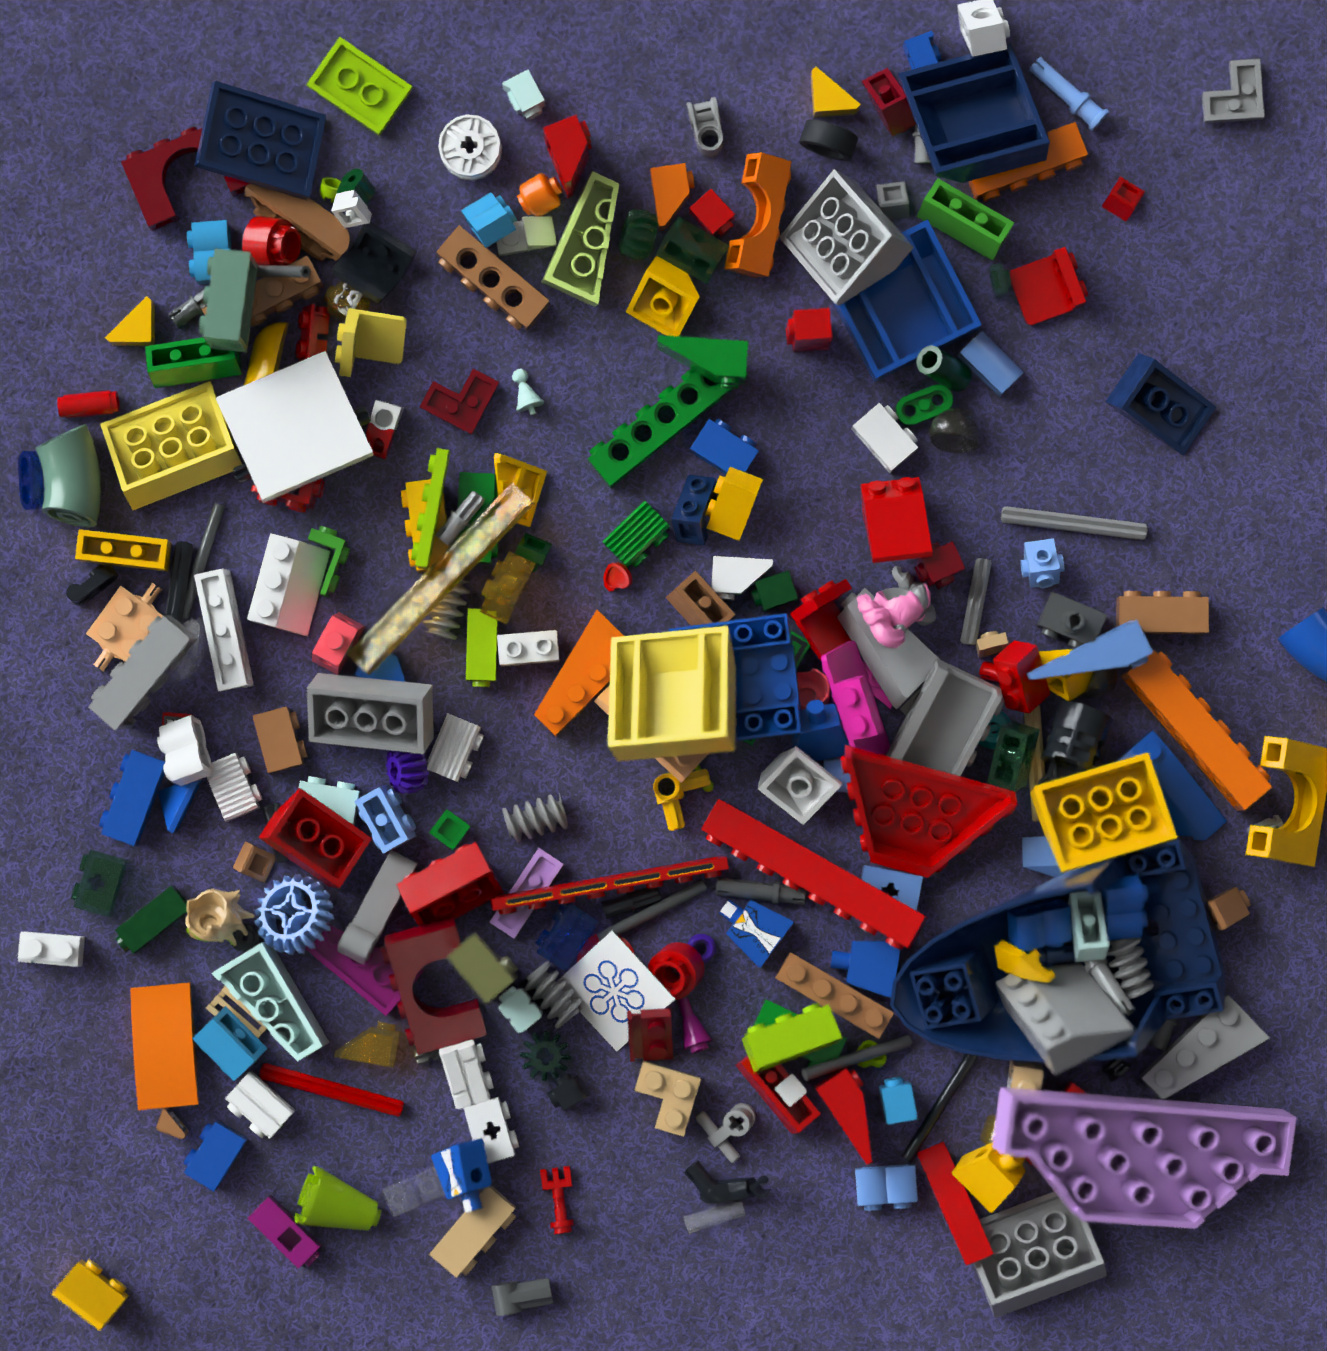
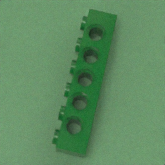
[588,369,748,489]

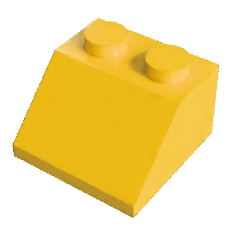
[52,1259,130,1331]

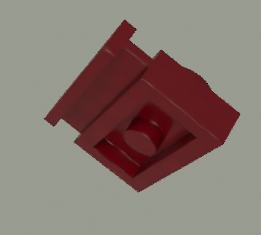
[627,1008,673,1062]

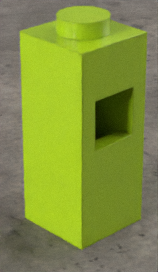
[466,609,499,688]

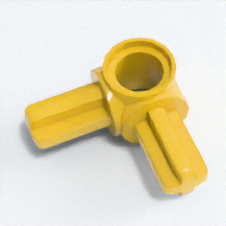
[653,769,711,831]

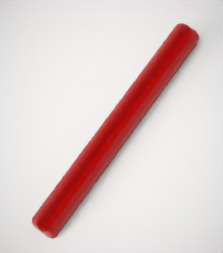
[259,1063,404,1117]

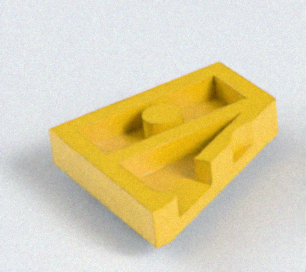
[494,453,547,527]

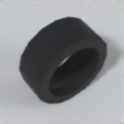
[799,119,859,161]

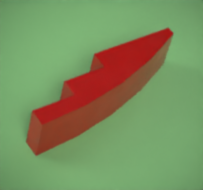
[917,1141,994,1266]

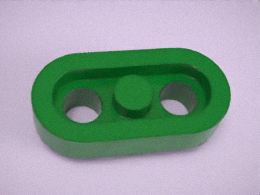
[895,385,953,426]

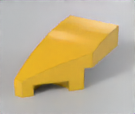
[995,940,1055,983]

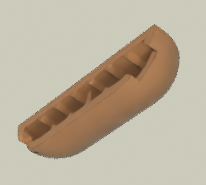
[245,184,350,261]

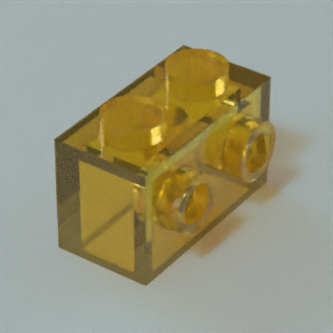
[480,551,536,624]

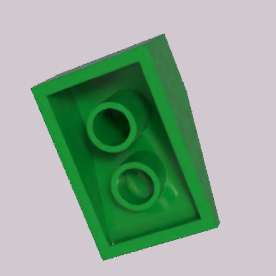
[658,335,748,389]

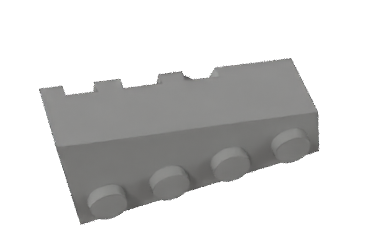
[88,615,198,731]
[1138,994,1269,1100]

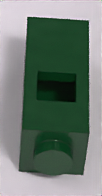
[115,885,187,954]

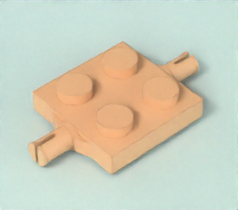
[86,583,163,672]

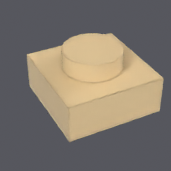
[976,631,1008,658]

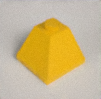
[626,252,700,337]

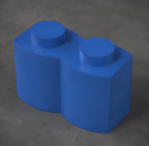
[1101,875,1148,941]
[1007,899,1072,954]

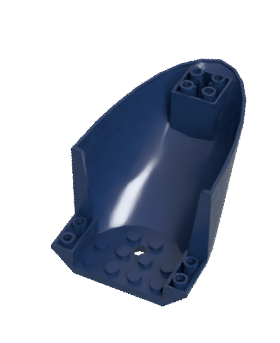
[890,839,1225,1062]

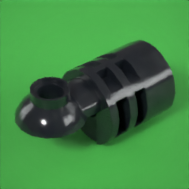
[1036,701,1113,786]

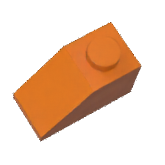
[650,163,695,231]

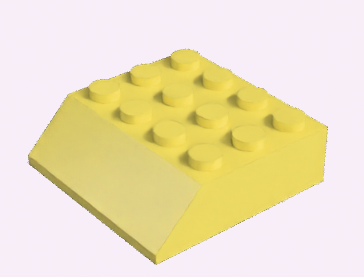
[608,626,736,761]

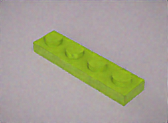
[411,448,451,570]

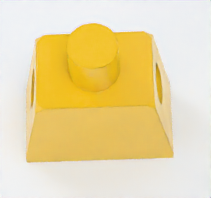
[951,1142,1025,1213]

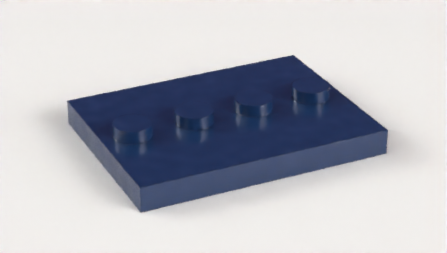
[194,81,326,200]

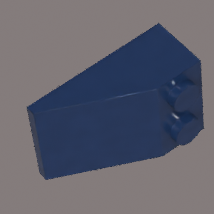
[1105,353,1216,456]

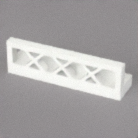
[194,568,254,692]

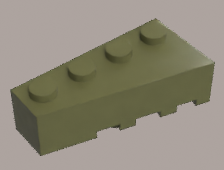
[447,933,518,1004]

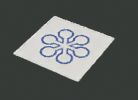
[558,931,675,1052]

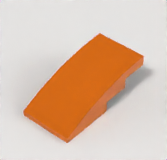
[130,982,199,1110]

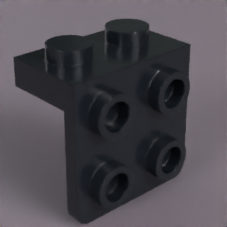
[331,221,417,303]

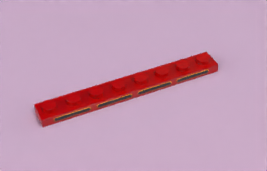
[490,855,729,915]

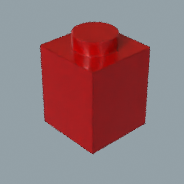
[689,189,735,238]

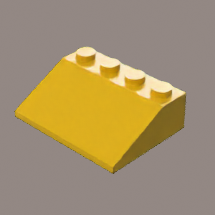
[1030,752,1177,873]

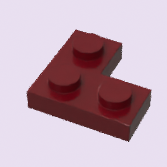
[419,369,500,435]

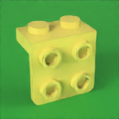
[335,308,407,377]

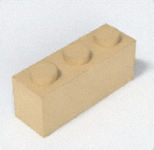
[429,1186,516,1278]

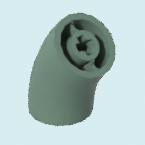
[35,424,102,527]

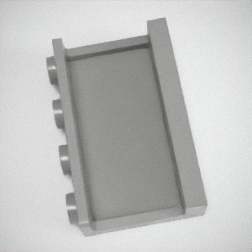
[885,659,1004,777]

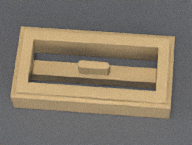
[206,986,267,1039]

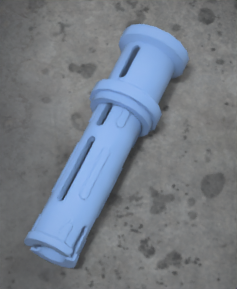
[1028,56,1109,131]

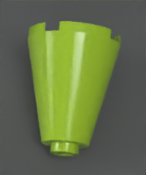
[295,1166,381,1231]

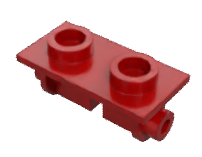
[295,304,330,362]

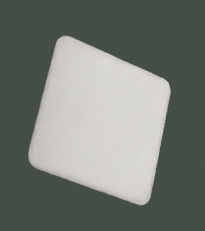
[775,1074,807,1106]

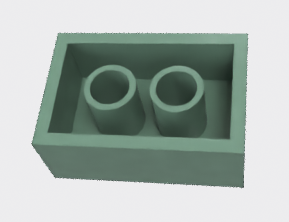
[199,248,258,353]

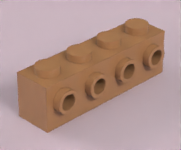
[202,255,324,327]

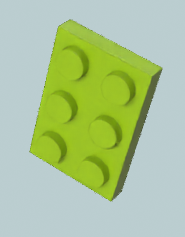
[306,37,413,137]

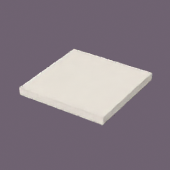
[216,351,374,503]

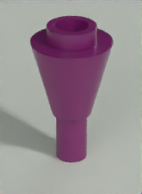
[677,997,712,1054]

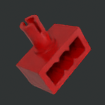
[979,640,1050,714]

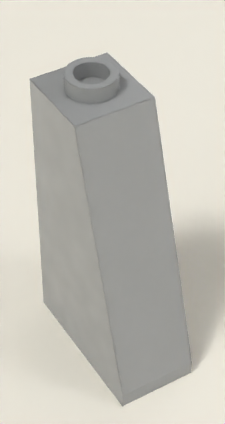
[837,588,939,710]

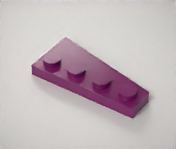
[305,923,425,1017]

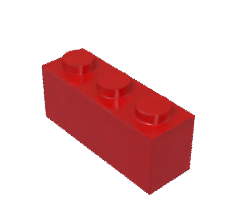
[786,308,832,352]
[735,1055,821,1134]

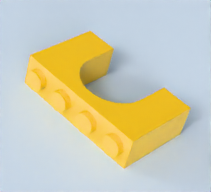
[1246,736,1327,867]

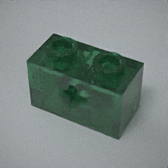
[656,216,729,284]
[987,721,1040,792]
[71,850,128,917]

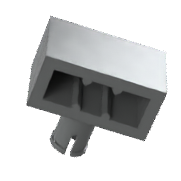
[1036,592,1107,648]

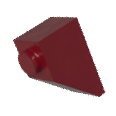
[862,68,916,137]

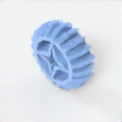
[254,874,334,955]

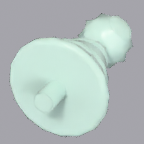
[512,369,544,415]

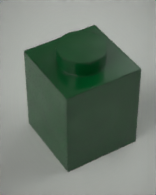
[751,570,798,612]

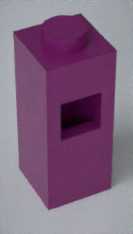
[247,1195,322,1269]

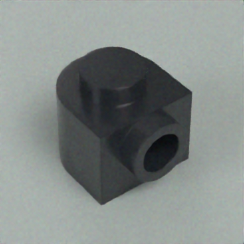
[547,1073,589,1111]

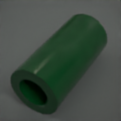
[916,345,972,392]

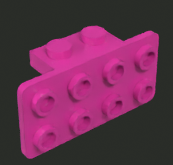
[821,640,890,755]

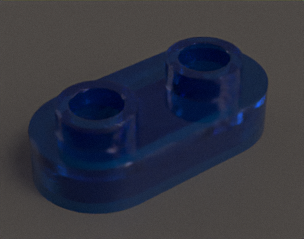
[18,451,44,510]

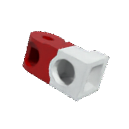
[366,400,404,459]

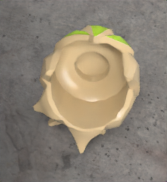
[186,889,255,946]

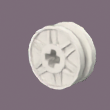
[438,114,502,181]

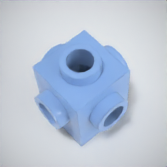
[1020,538,1065,588]

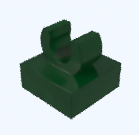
[515,532,552,572]

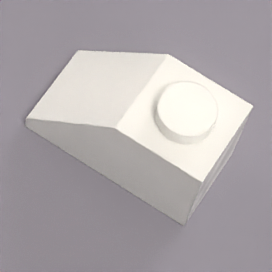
[711,556,773,600]

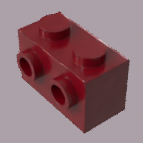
[914,541,965,589]

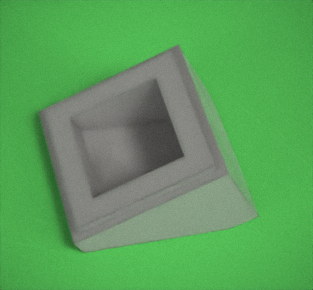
[876,181,909,219]

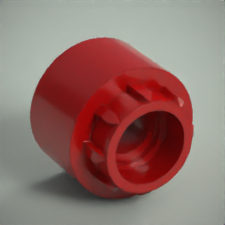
[242,216,301,266]
[647,942,704,1000]

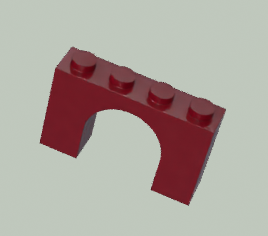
[121,127,251,231]
[381,916,487,1055]

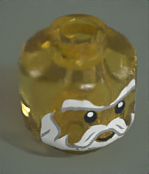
[324,281,371,322]

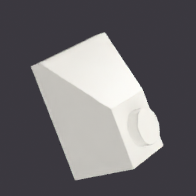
[758,747,842,825]

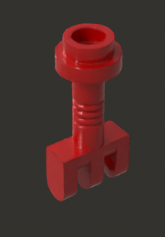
[540,1166,574,1234]

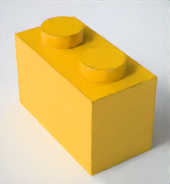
[705,467,763,541]

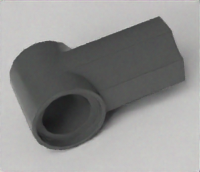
[491,1277,553,1316]

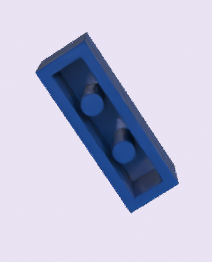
[99,750,166,846]

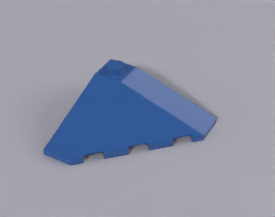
[1113,730,1227,841]

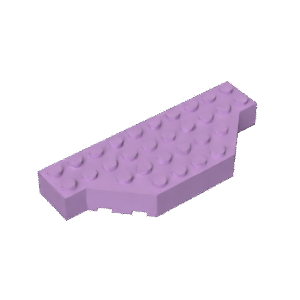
[993,1087,1297,1229]

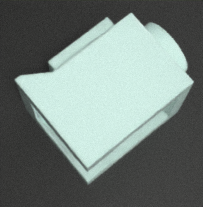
[502,70,545,120]

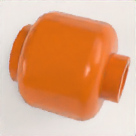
[517,173,563,216]

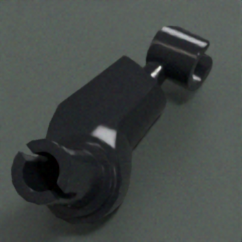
[684,1160,772,1204]

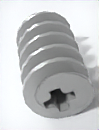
[422,574,470,640]
[502,793,568,842]
[1106,938,1154,999]
[523,961,583,1029]

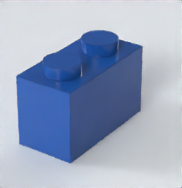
[690,419,759,475]
[183,1120,248,1192]

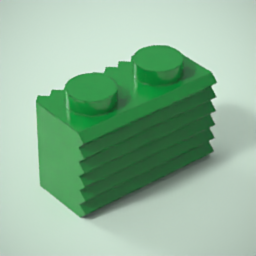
[602,501,670,568]

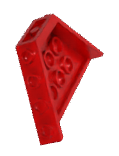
[840,744,1018,878]

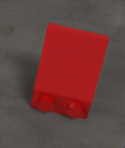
[860,477,933,563]
[814,1068,872,1165]

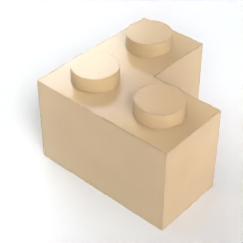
[635,1060,701,1137]

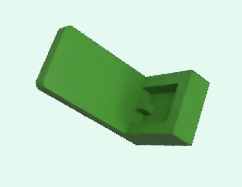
[308,526,350,598]

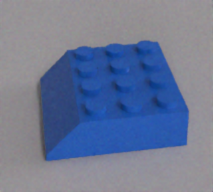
[833,219,982,383]

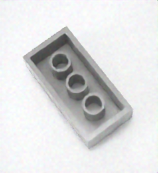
[307,673,434,754]

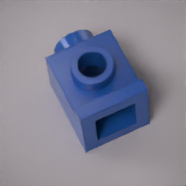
[903,30,942,69]

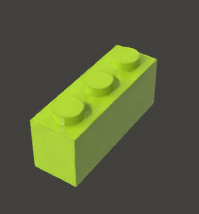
[742,1003,842,1073]

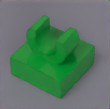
[429,809,471,850]

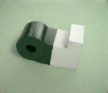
[331,169,375,228]

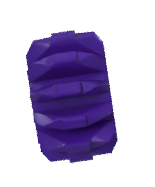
[385,750,429,794]

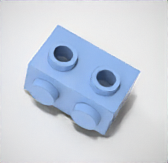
[354,784,417,853]

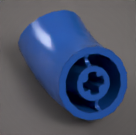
[1277,607,1327,682]

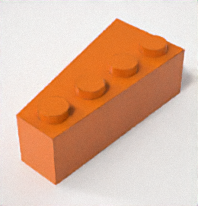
[534,610,624,737]

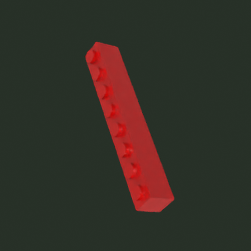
[701,798,928,950]

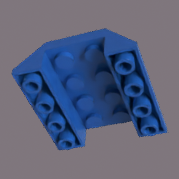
[668,613,801,741]

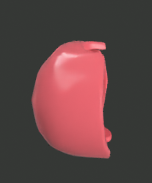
[797,668,831,710]

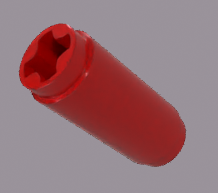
[57,390,120,419]

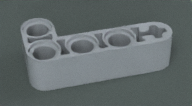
[338,850,418,965]

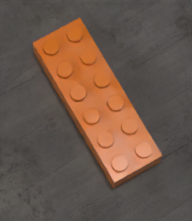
[1120,650,1272,811]

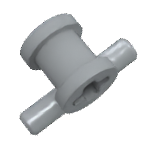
[695,1103,756,1163]

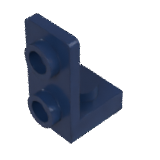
[671,475,716,546]

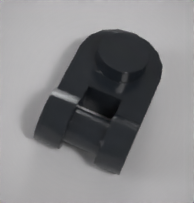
[66,564,118,606]

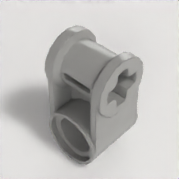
[686,97,723,157]

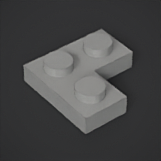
[1202,59,1264,123]

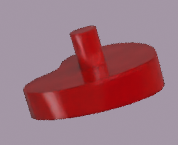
[603,562,633,591]

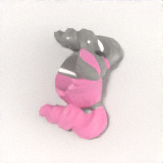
[857,566,937,648]

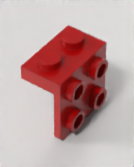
[1008,247,1088,326]
[251,478,325,513]
[790,579,852,661]

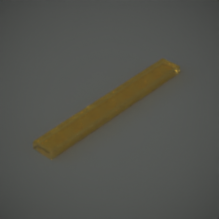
[347,482,535,675]

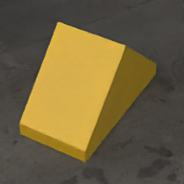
[811,66,861,117]
[105,296,155,346]

